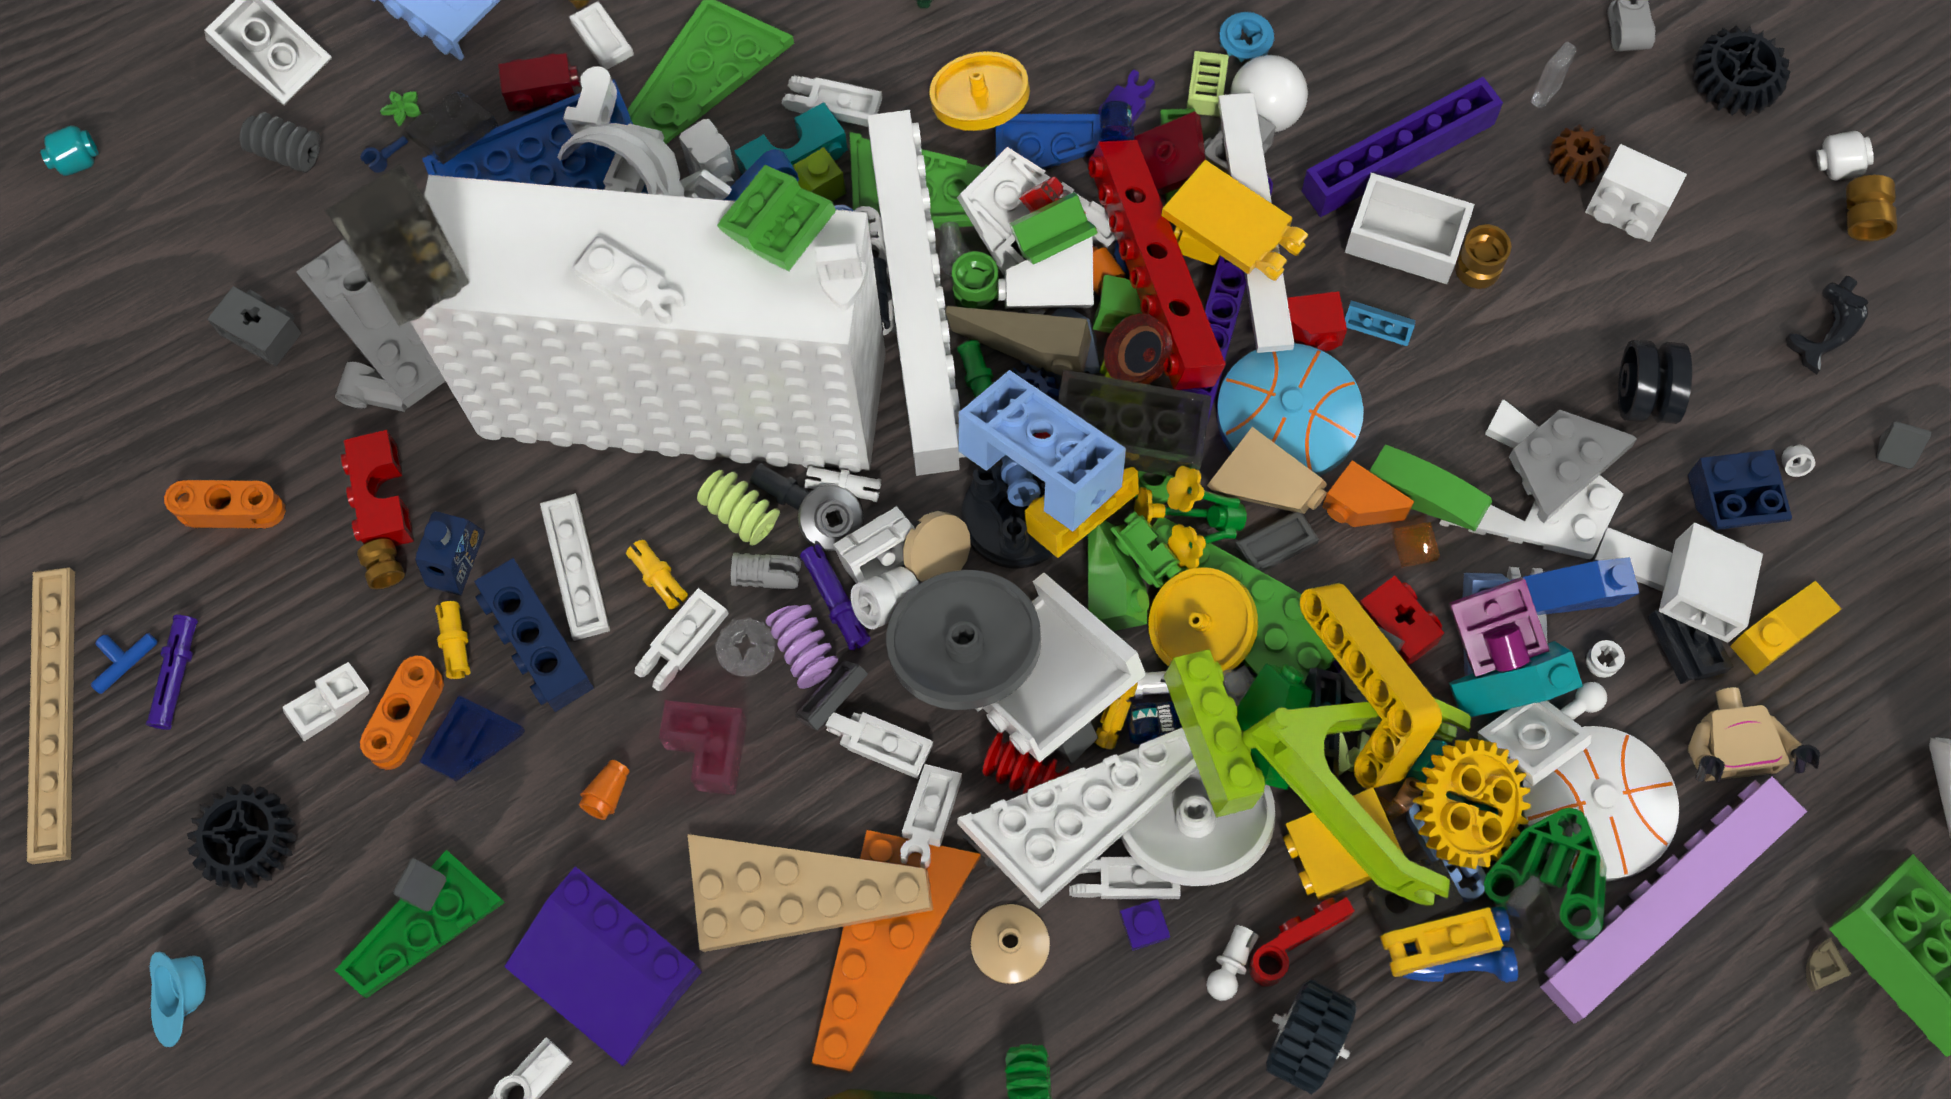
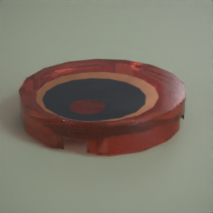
[1104,313,1172,388]

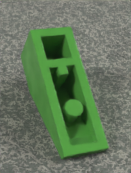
[1088,521,1149,631]

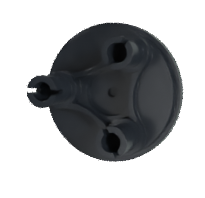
[961,464,1053,569]

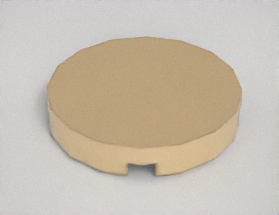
[903,511,971,582]

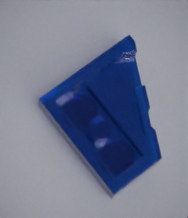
[419,695,525,782]

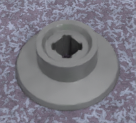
[798,485,863,551]

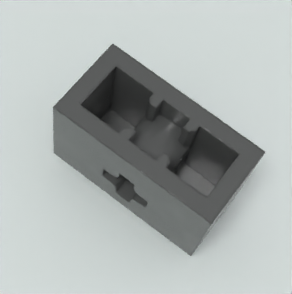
[207,286,301,367]

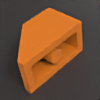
[1322,460,1415,527]

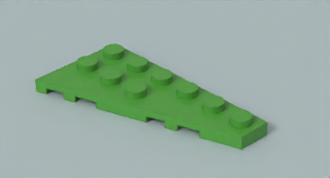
[627,0,794,144]
[850,132,989,232]

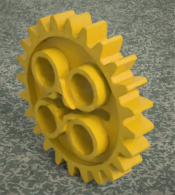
[1413,738,1531,869]

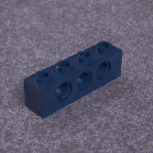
[474,558,594,712]

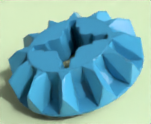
[1219,12,1274,62]

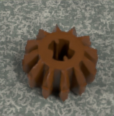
[1548,124,1611,187]

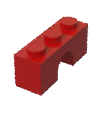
[341,430,414,546]

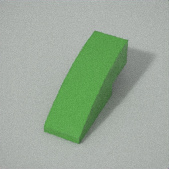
[1369,445,1492,531]

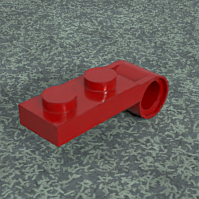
[1249,897,1355,987]

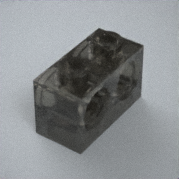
[1365,858,1464,935]

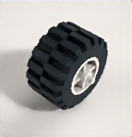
[1266,979,1356,1095]

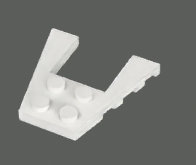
[957,147,1116,315]
[1439,400,1623,560]

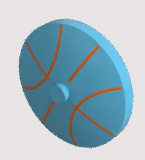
[1216,343,1363,476]

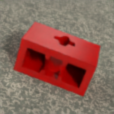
[1359,576,1444,666]

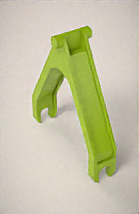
[1242,698,1471,905]

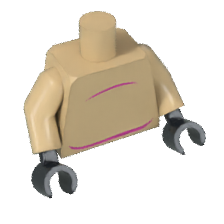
[1688,687,1820,783]

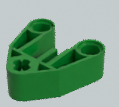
[1484,808,1607,940]

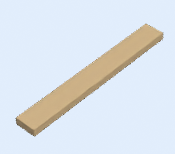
[27,567,75,864]

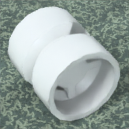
[851,567,919,629]

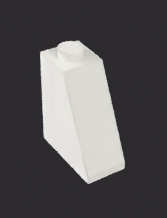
[998,237,1094,309]

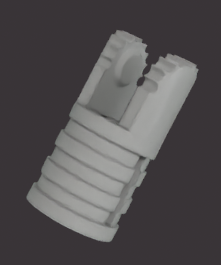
[731,552,801,589]

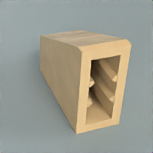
[1207,427,1327,514]

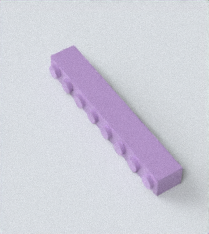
[1540,777,1807,1024]

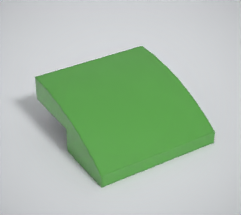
[717,165,836,271]

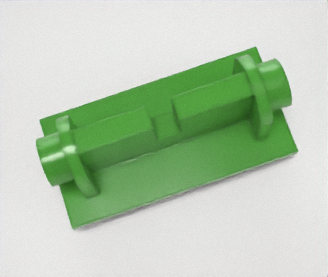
[1110,511,1182,588]

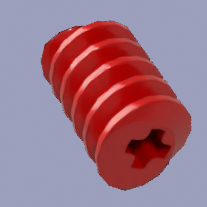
[982,731,1070,794]

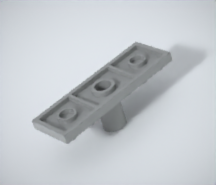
[296,232,445,408]

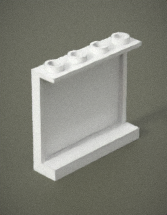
[976,573,1146,763]

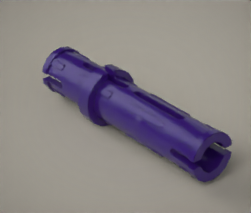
[800,544,871,650]
[146,615,198,730]

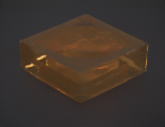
[1392,522,1440,567]

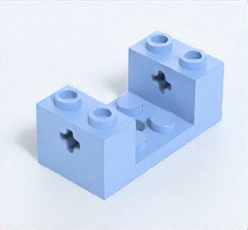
[959,370,1126,531]

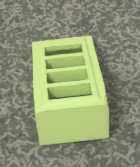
[1187,51,1229,117]

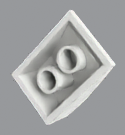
[204,0,332,105]

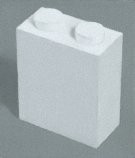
[1659,522,1763,643]

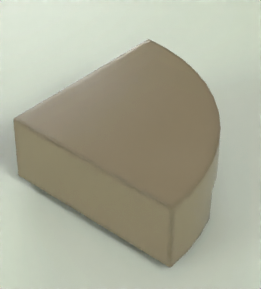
[1806,938,1851,992]

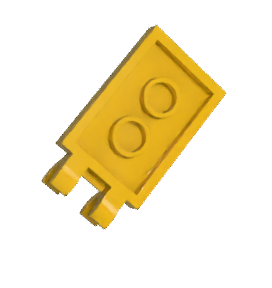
[1162,160,1308,281]

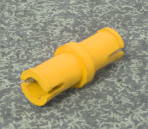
[626,539,688,609]
[435,601,471,679]

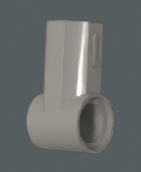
[335,362,407,412]

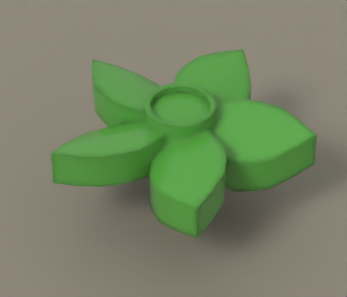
[380,91,422,127]

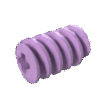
[765,605,838,689]

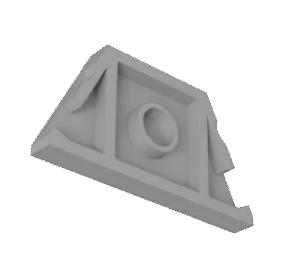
[1509,410,1637,523]

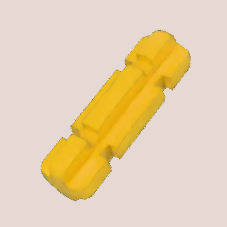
[1094,682,1138,750]

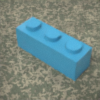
[1345,300,1416,346]

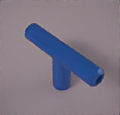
[91,633,158,694]

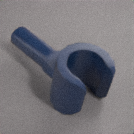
[360,136,408,173]

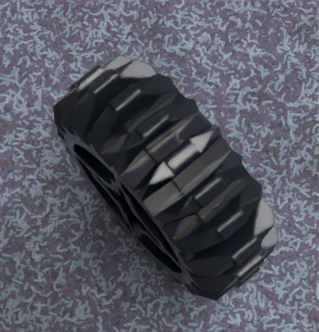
[1692,25,1790,117]
[187,784,297,890]

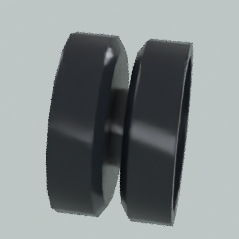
[1618,340,1692,424]

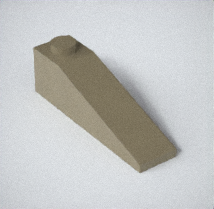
[945,306,1092,376]

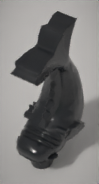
[1785,276,1868,375]

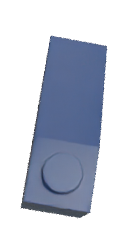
[1511,557,1640,615]

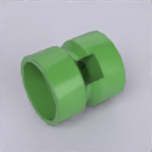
[952,251,998,310]

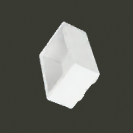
[1345,173,1475,284]

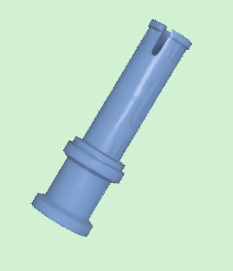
[1000,455,1041,507]

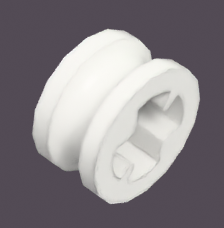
[1586,640,1625,678]

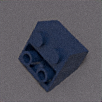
[1688,449,1792,530]

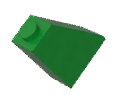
[1237,663,1313,790]

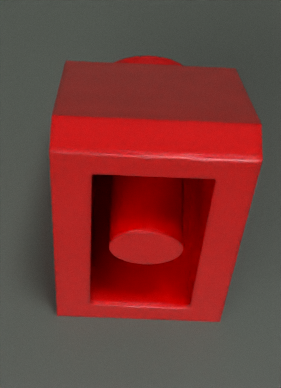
[1287,291,1347,351]

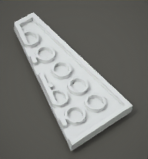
[957,728,1198,909]

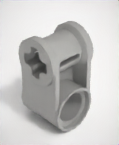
[1607,0,1655,51]

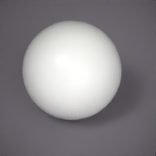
[1230,55,1308,132]

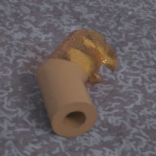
[1378,777,1422,823]

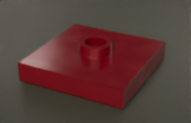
[1134,111,1206,196]

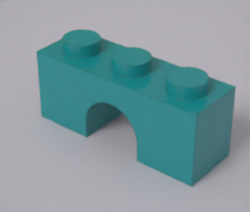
[734,102,848,175]

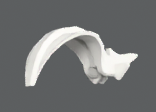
[557,123,698,198]

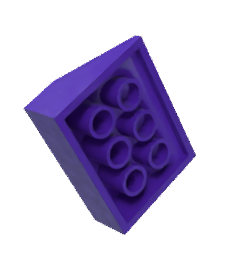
[504,866,702,1067]

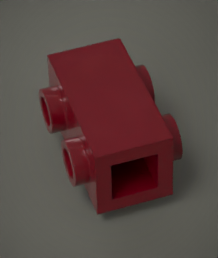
[498,53,581,112]

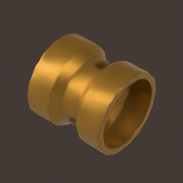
[357,539,405,589]

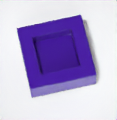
[1119,899,1170,951]

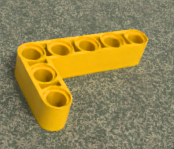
[1300,583,1442,789]

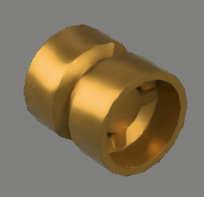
[1846,175,1897,241]
[1455,224,1512,289]

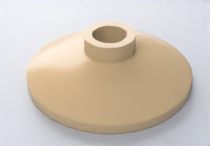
[971,904,1050,984]

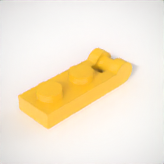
[1380,907,1504,977]

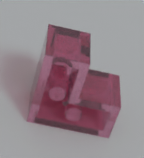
[659,700,747,795]

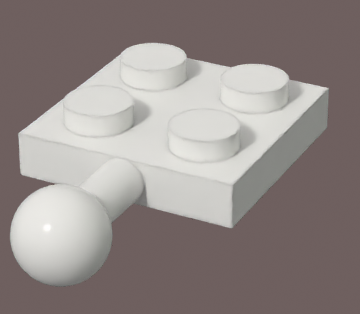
[1478,682,1607,786]

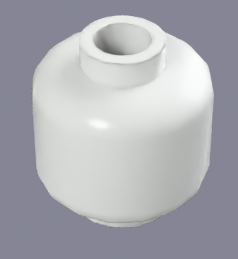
[1816,131,1873,180]

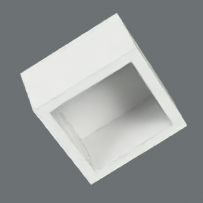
[1585,144,1687,242]

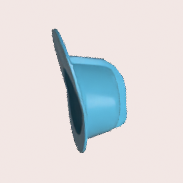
[150,952,206,1047]

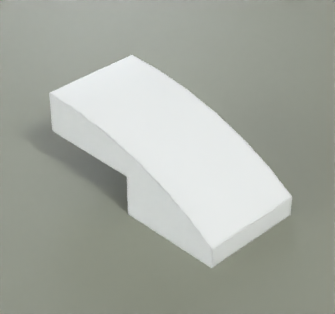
[282,662,369,741]

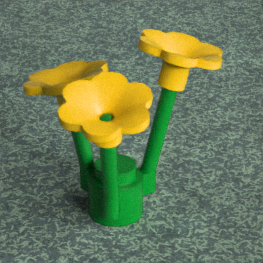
[1134,466,1247,569]

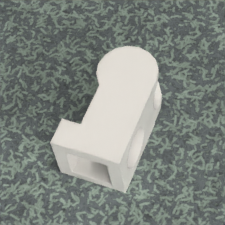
[563,66,617,134]

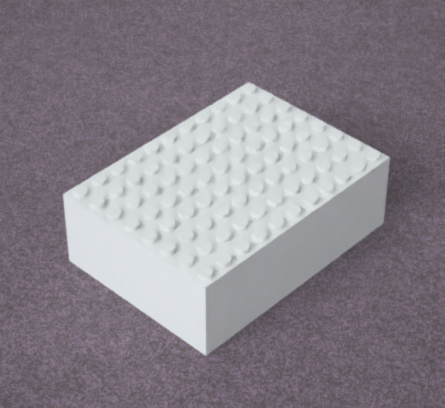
[400,175,885,473]

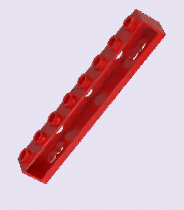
[1088,140,1226,390]

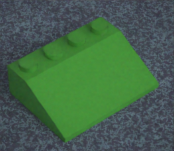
[1829,854,1951,1057]

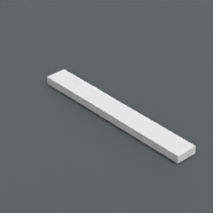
[1218,92,1294,353]

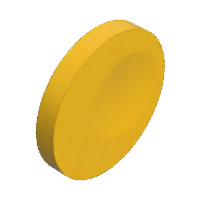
[929,52,1030,131]
[1148,567,1258,674]

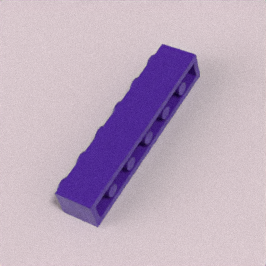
[1302,77,1503,218]

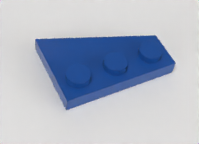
[996,114,1100,170]

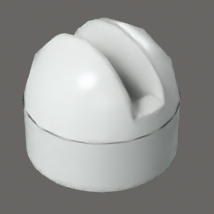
[1781,444,1815,477]

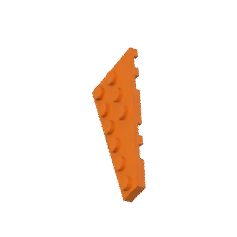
[811,830,981,1073]

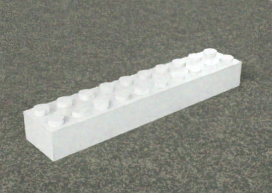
[867,110,966,476]

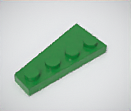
[335,850,506,998]

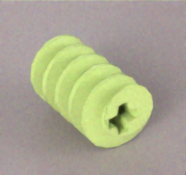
[697,470,780,546]

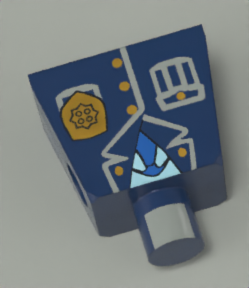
[415,511,485,596]

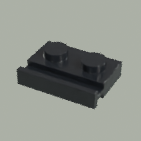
[1648,609,1734,684]

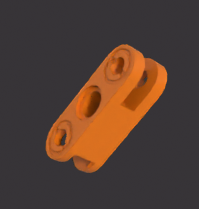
[164,480,286,528]
[360,655,444,770]

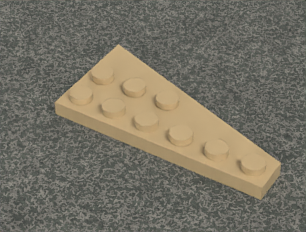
[688,834,933,952]

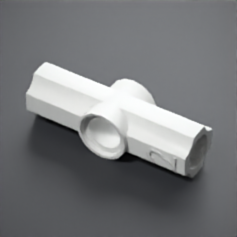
[488,1037,572,1099]

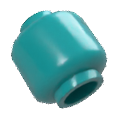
[40,126,98,176]

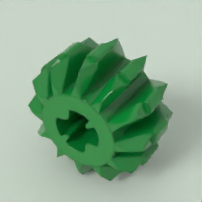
[1005,1043,1052,1099]

